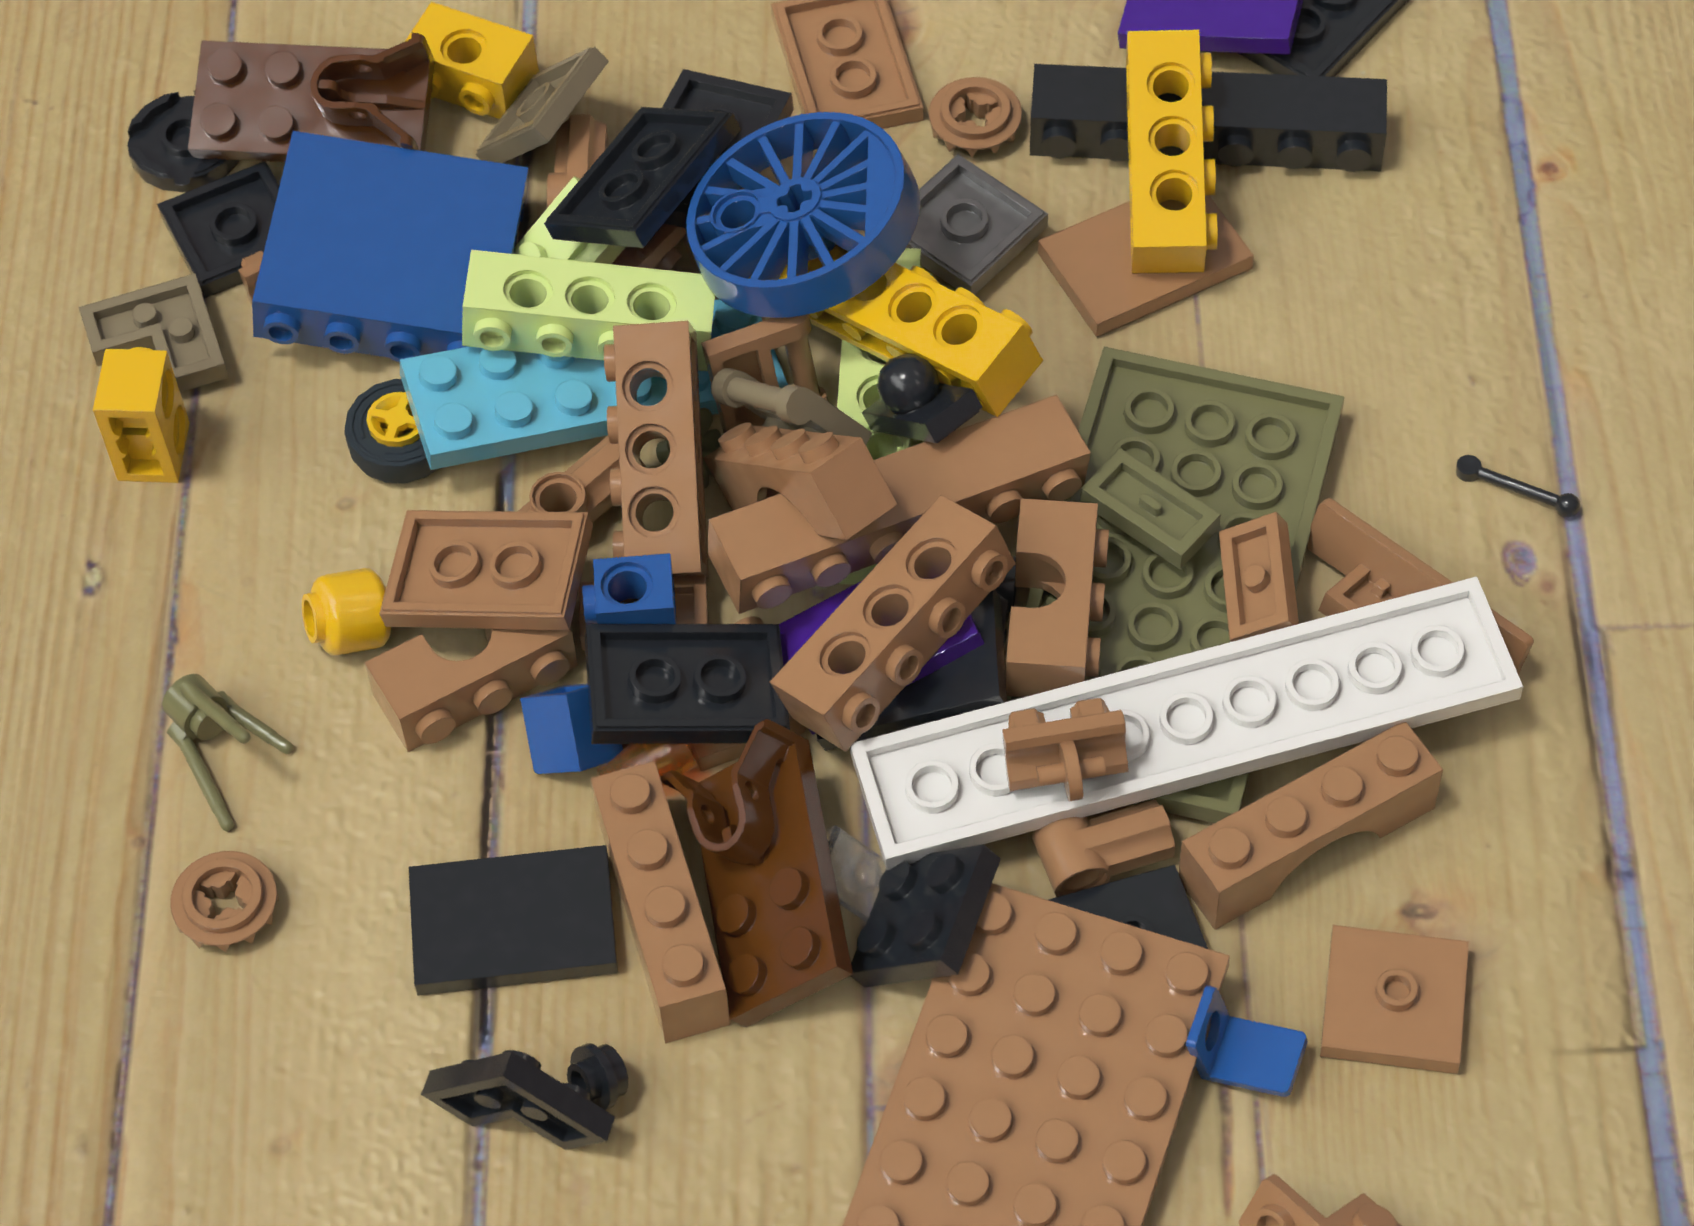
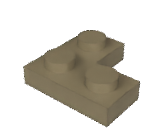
[79,273,229,392]

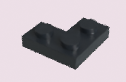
[421,1050,615,1150]

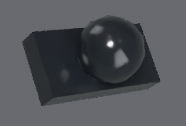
[862,354,983,443]

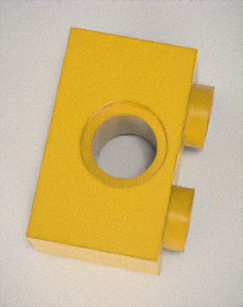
[405,2,539,119]

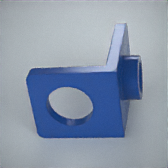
[1186,986,1308,1097]

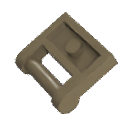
[711,368,873,445]

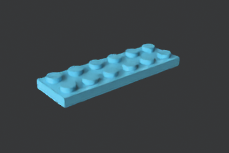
[400,299,788,470]

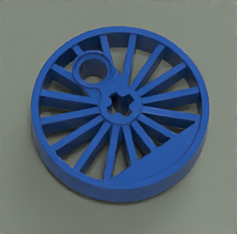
[686,112,920,318]

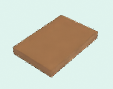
[771,0,923,129]
[1038,195,1254,337]
[379,510,593,630]

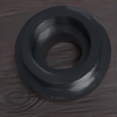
[567,1043,628,1110]

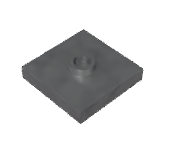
[906,154,1048,295]

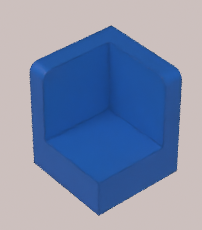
[520,683,624,774]

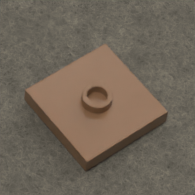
[1320,925,1469,1074]

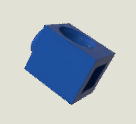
[582,553,677,624]

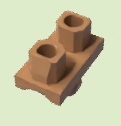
[1002,698,1129,801]

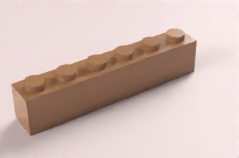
[708,394,1091,614]

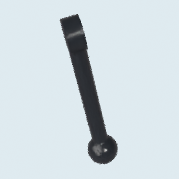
[1456,455,1581,517]

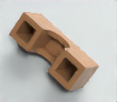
[1006,498,1109,697]
[364,629,578,752]

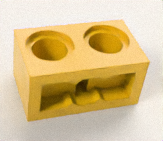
[93,347,190,483]

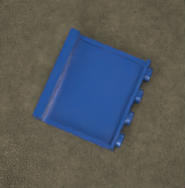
[252,131,529,362]

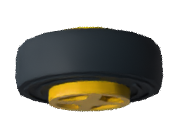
[344,379,438,483]

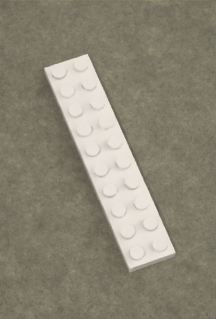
[850,577,1523,870]

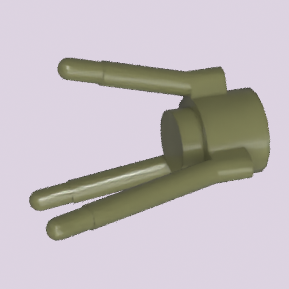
[162,674,293,831]

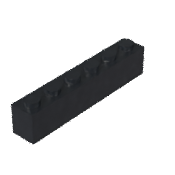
[1030,64,1387,172]

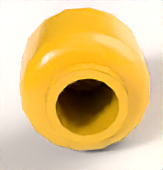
[302,568,391,655]

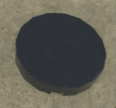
[127,91,240,192]

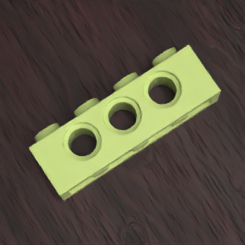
[462,250,715,371]

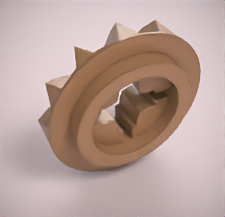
[929,77,1022,158]
[170,851,279,952]

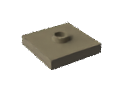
[476,47,609,163]

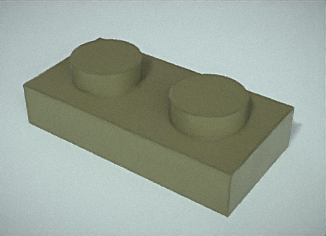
[1080,448,1221,570]

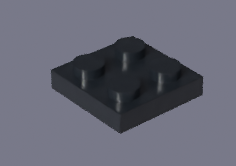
[851,844,1001,988]

